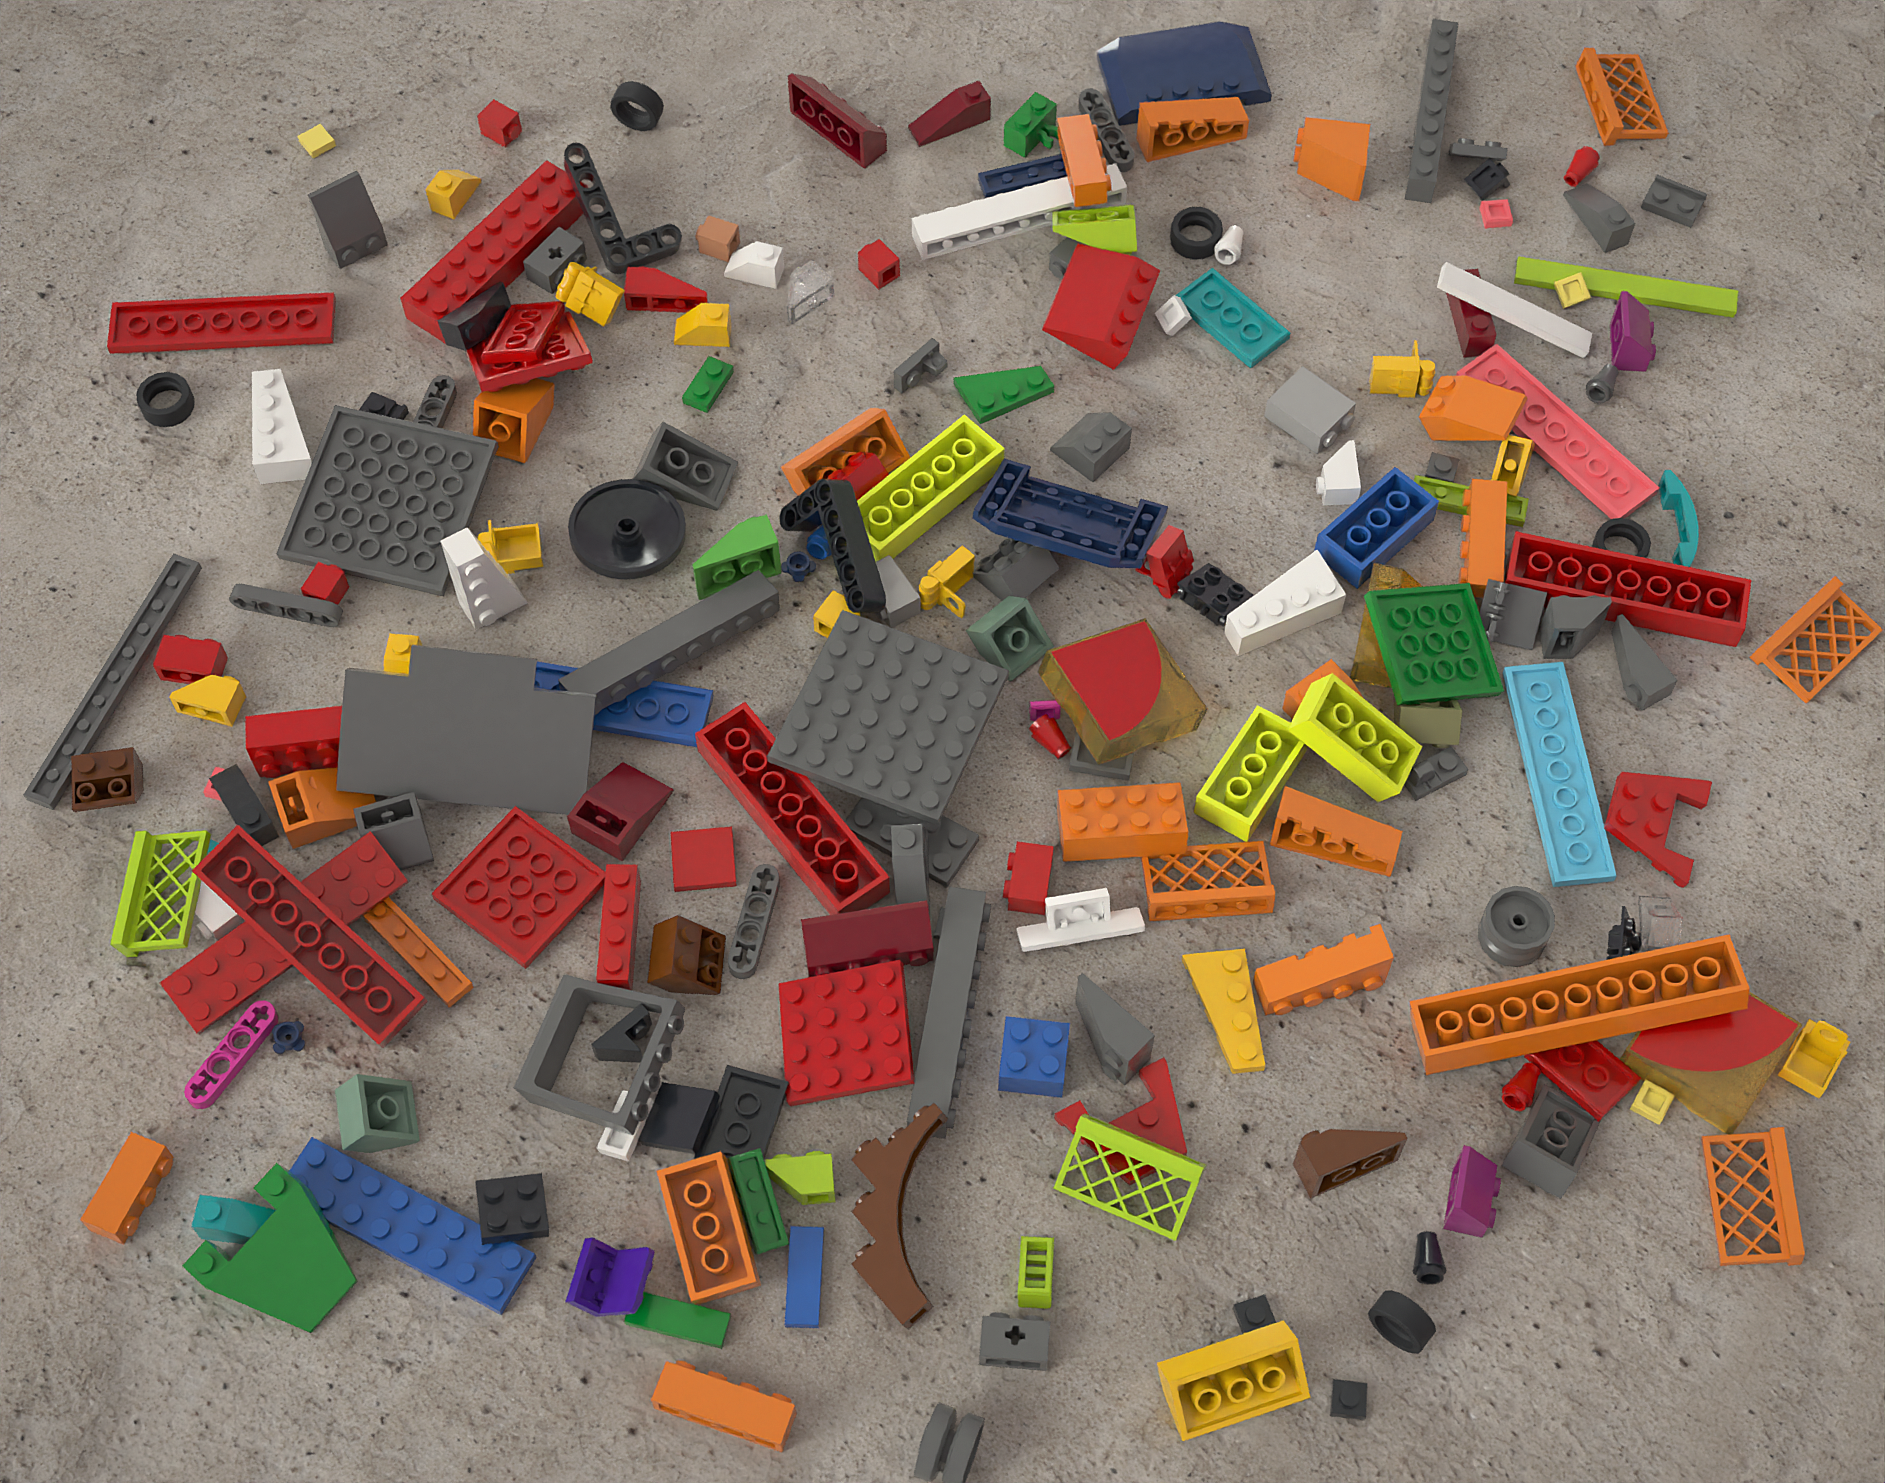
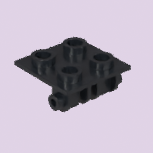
[1177,563,1254,627]
[1606,906,1642,960]

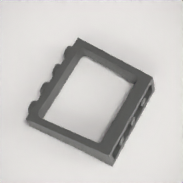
[514,974,686,1135]

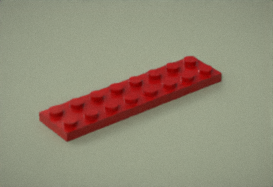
[107,292,336,354]
[159,831,409,1035]

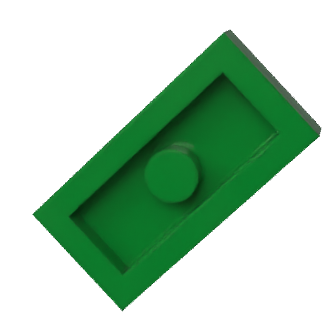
[682,356,734,413]

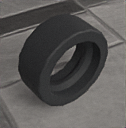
[610,81,664,132]
[1170,207,1223,260]
[136,372,195,427]
[1592,518,1651,558]
[1368,1290,1436,1354]

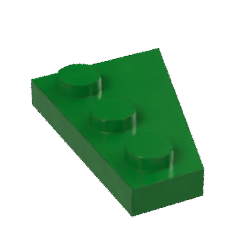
[954,366,1054,425]

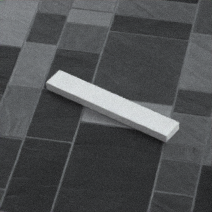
[1437,262,1592,358]

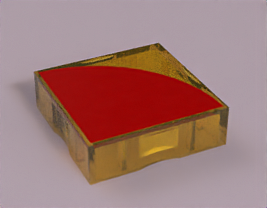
[1038,618,1208,765]
[1620,991,1803,1135]

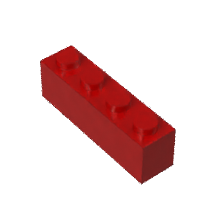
[596,864,641,990]

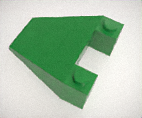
[182,1163,358,1333]

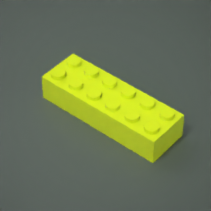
[857,415,1005,562]

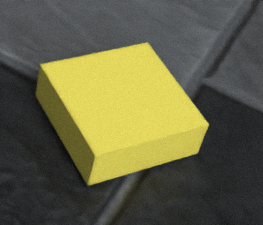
[298,124,336,158]
[1554,272,1591,309]
[1630,1079,1675,1125]

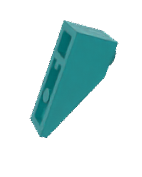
[191,1195,276,1245]

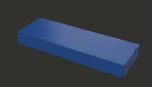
[785,1226,824,1328]

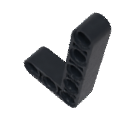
[563,142,682,274]
[779,479,886,613]

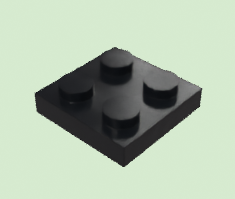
[475,1173,549,1245]

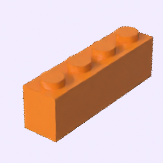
[1057,114,1112,207]
[1459,479,1507,598]
[651,1360,797,1452]

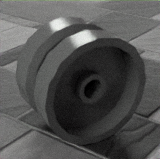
[1478,886,1555,967]
[914,1402,985,1483]

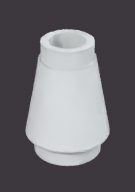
[1214,226,1244,265]

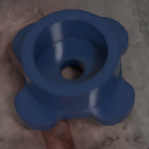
[781,551,816,582]
[272,1021,305,1054]

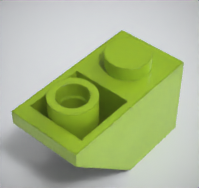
[765,1151,836,1205]

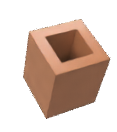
[696,215,740,262]

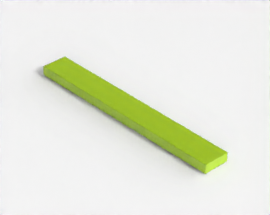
[1514,256,1738,318]

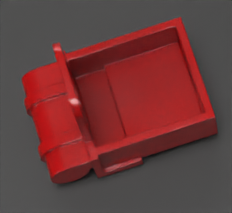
[1135,525,1194,599]

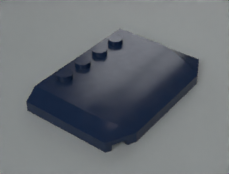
[1097,21,1272,126]
[972,459,1168,568]

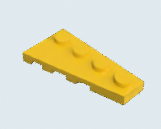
[1181,949,1265,1074]

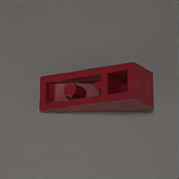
[908,80,991,147]

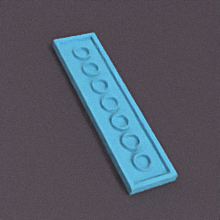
[1502,662,1617,887]

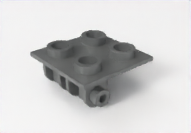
[1479,579,1547,650]

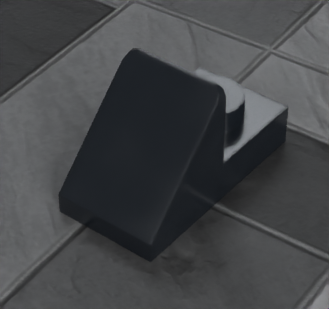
[591,1004,652,1063]

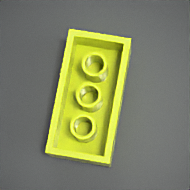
[1288,673,1422,802]
[1194,705,1308,842]

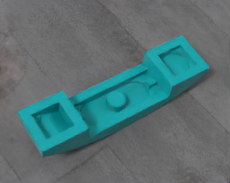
[1658,470,1699,567]

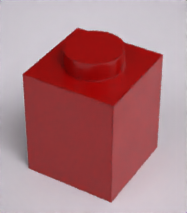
[477,99,522,148]
[858,239,900,290]
[301,561,349,605]

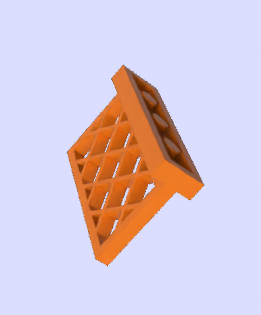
[1575,48,1669,146]
[1749,576,1883,703]
[1141,841,1275,921]
[1701,1127,1805,1266]

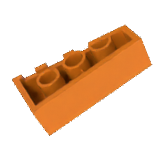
[1136,97,1249,162]
[1270,786,1403,877]
[1253,924,1394,1016]

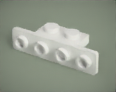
[1017,888,1145,952]

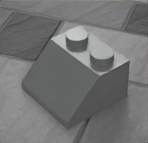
[1050,412,1132,482]

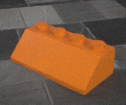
[781,408,911,496]

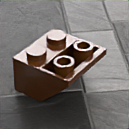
[71,747,144,812]
[647,915,726,995]

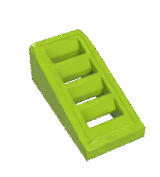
[1018,1236,1054,1309]

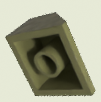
[1393,694,1462,748]

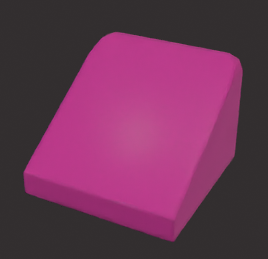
[1029,699,1061,721]

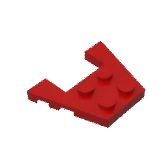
[1604,772,1712,888]
[1054,1057,1187,1186]

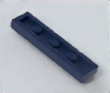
[978,154,1067,198]

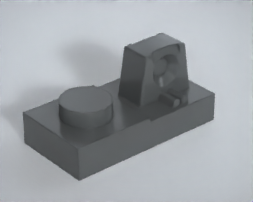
[894,338,947,393]
[1404,746,1468,801]

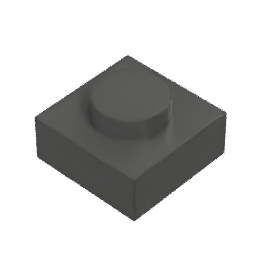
[1425,452,1460,483]

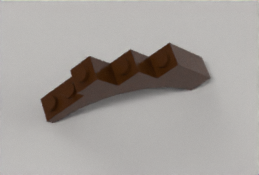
[851,1103,948,1330]

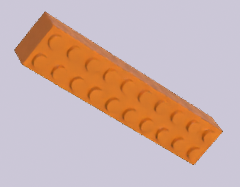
[1409,934,1750,1075]

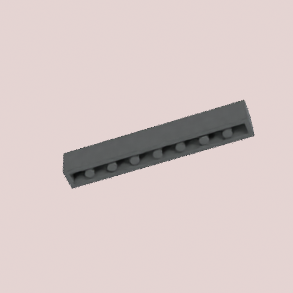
[1404,19,1459,203]
[558,570,780,715]
[907,886,991,1139]

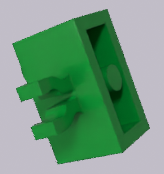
[1003,92,1058,158]

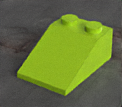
[1052,205,1137,255]

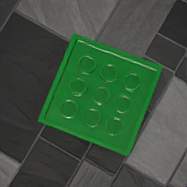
[1364,583,1504,706]

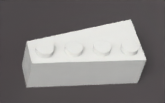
[252,369,312,484]
[440,527,528,630]
[1224,550,1346,656]

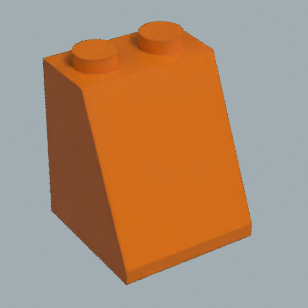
[1293,117,1370,202]
[473,378,555,463]

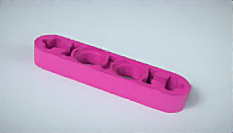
[184,1001,279,1109]

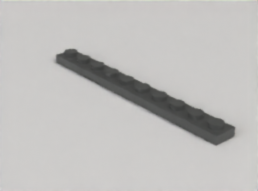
[23,553,202,810]

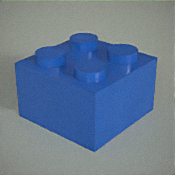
[998,1016,1070,1098]

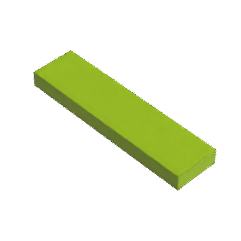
[1414,475,1529,527]

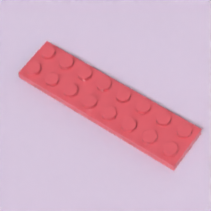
[1456,344,1659,519]

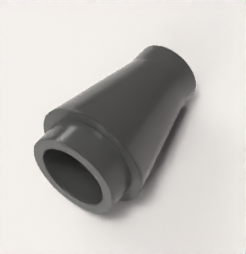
[1586,364,1619,404]

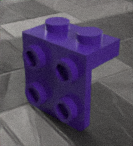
[565,1237,654,1317]

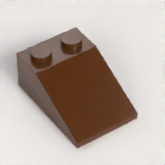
[1293,1129,1408,1198]

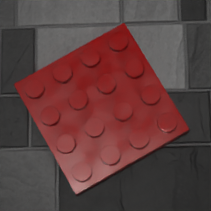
[465,311,593,392]
[431,806,605,969]
[778,960,915,1107]

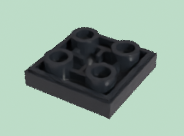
[638,1082,720,1155]

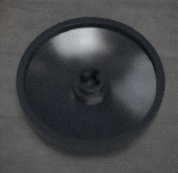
[568,479,686,580]

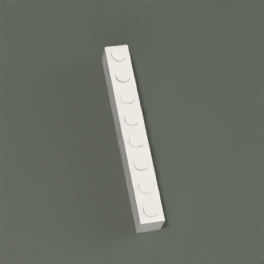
[912,164,1127,260]

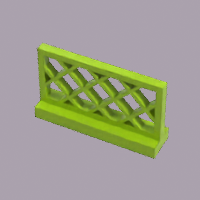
[110,830,211,957]
[1053,1114,1206,1241]

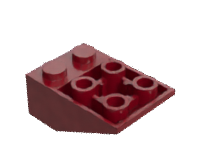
[567,762,674,862]

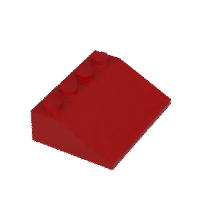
[1042,244,1160,370]

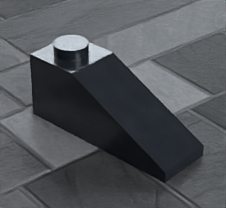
[437,282,511,351]
[209,764,279,846]

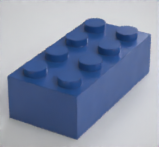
[1314,467,1439,589]

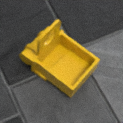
[555,262,625,327]
[1369,340,1436,398]
[477,520,543,574]
[919,545,975,618]
[1778,1019,1851,1098]

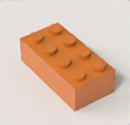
[1057,782,1188,862]
[657,1151,761,1305]

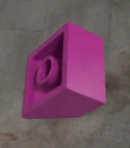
[1609,291,1656,372]
[1443,1145,1501,1238]

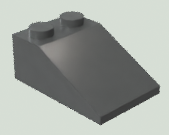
[308,170,388,269]
[632,422,738,511]
[1075,973,1155,1085]
[1502,1084,1601,1199]

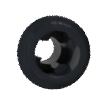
[1413,1231,1447,1285]

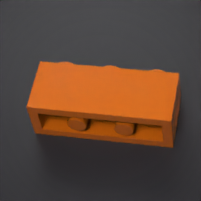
[80,1132,174,1245]

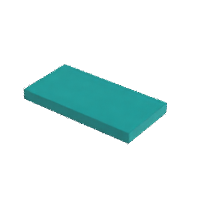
[1175,268,1291,369]

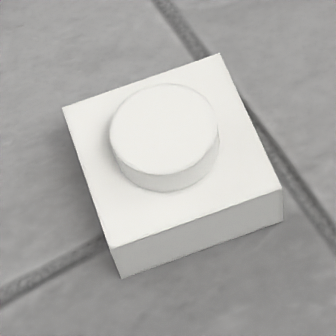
[1155,295,1192,336]

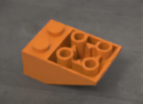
[268,768,376,849]

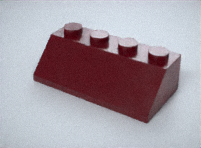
[787,73,887,169]
[801,900,934,977]

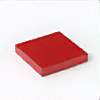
[670,826,737,892]

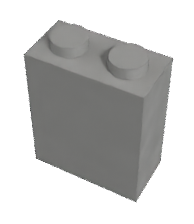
[1264,366,1356,454]

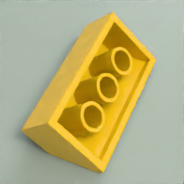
[1157,1320,1311,1441]

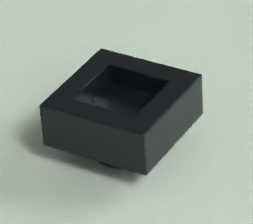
[1232,1294,1276,1334]
[1330,1379,1367,1420]

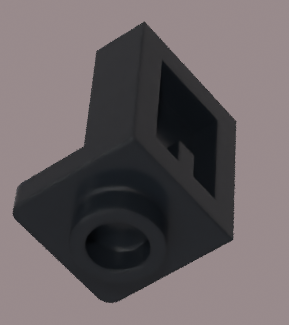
[1464,158,1510,201]

